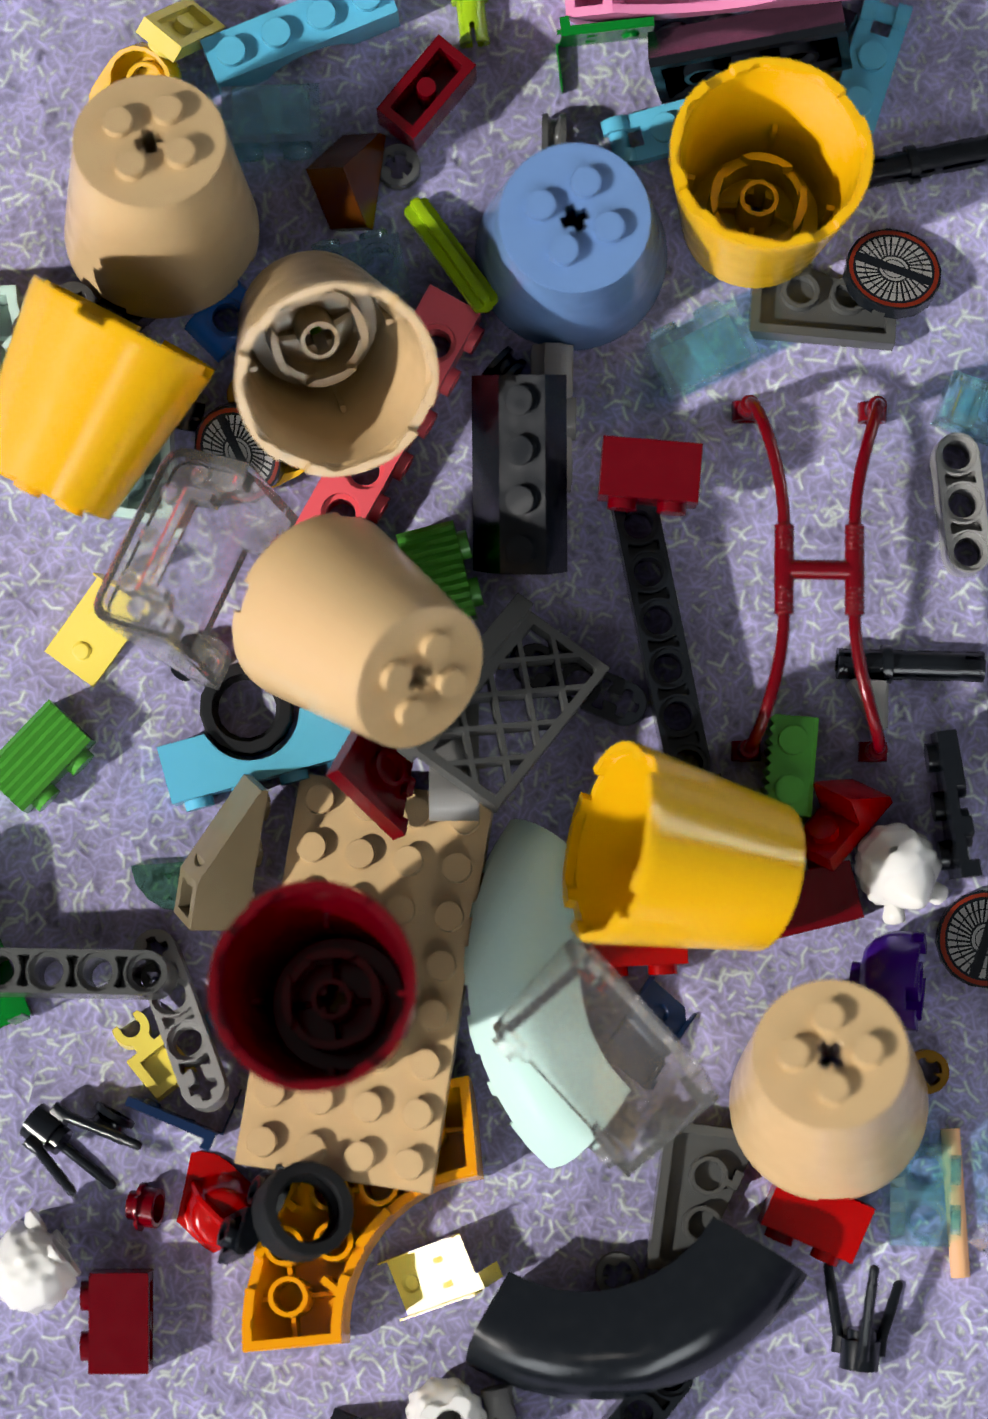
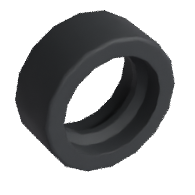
[199,662,294,756]
[251,1161,354,1262]

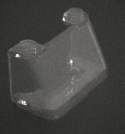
[93,448,299,690]
[492,935,720,1177]

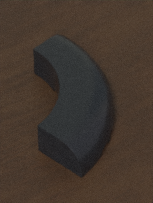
[466,1216,807,1400]

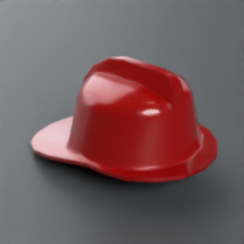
[177,1151,251,1253]

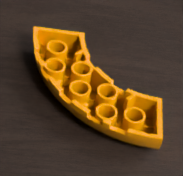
[242,1076,484,1352]

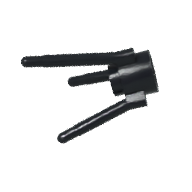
[20,1102,142,1196]
[823,1263,903,1373]

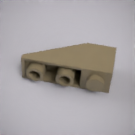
[174,774,271,931]

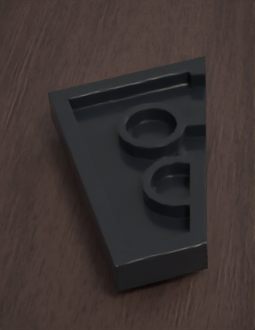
[924,729,983,880]

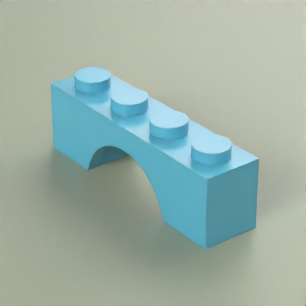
[200,0,400,98]
[157,708,351,812]

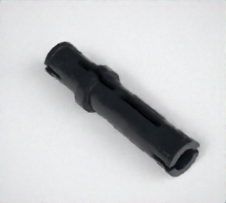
[867,134,988,189]
[835,645,986,684]

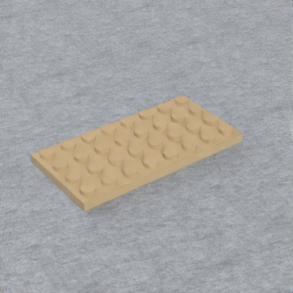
[234,774,494,1195]

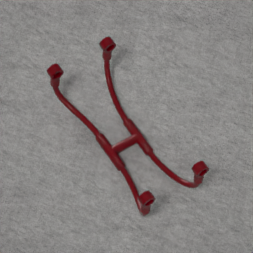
[731,395,888,762]

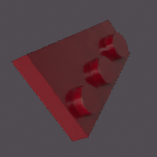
[326,731,416,840]

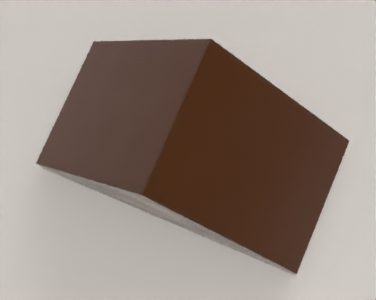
[306,133,386,231]

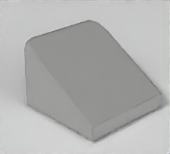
[846,680,889,731]

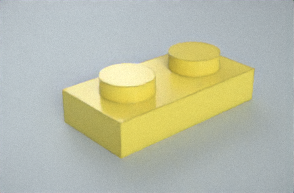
[136,0,226,63]

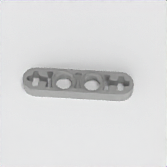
[133,929,230,1113]

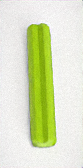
[404,197,499,314]

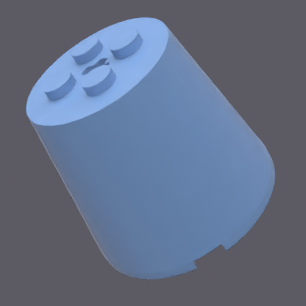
[475,143,667,351]

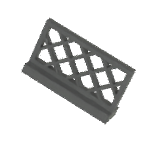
[397,593,610,814]

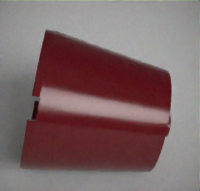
[207,880,418,1092]

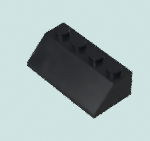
[648,1,852,104]
[472,374,567,575]

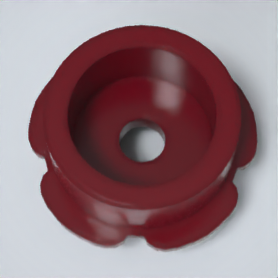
[125,1182,166,1231]

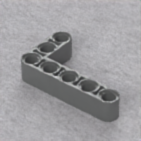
[0,947,178,1000]

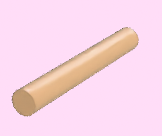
[940,1128,971,1278]

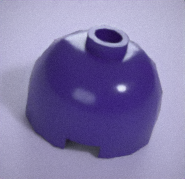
[849,931,927,1031]

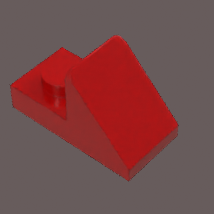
[803,779,893,872]

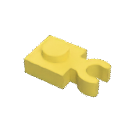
[112,1010,198,1102]

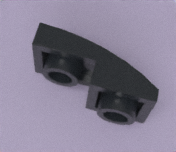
[217,1164,291,1265]

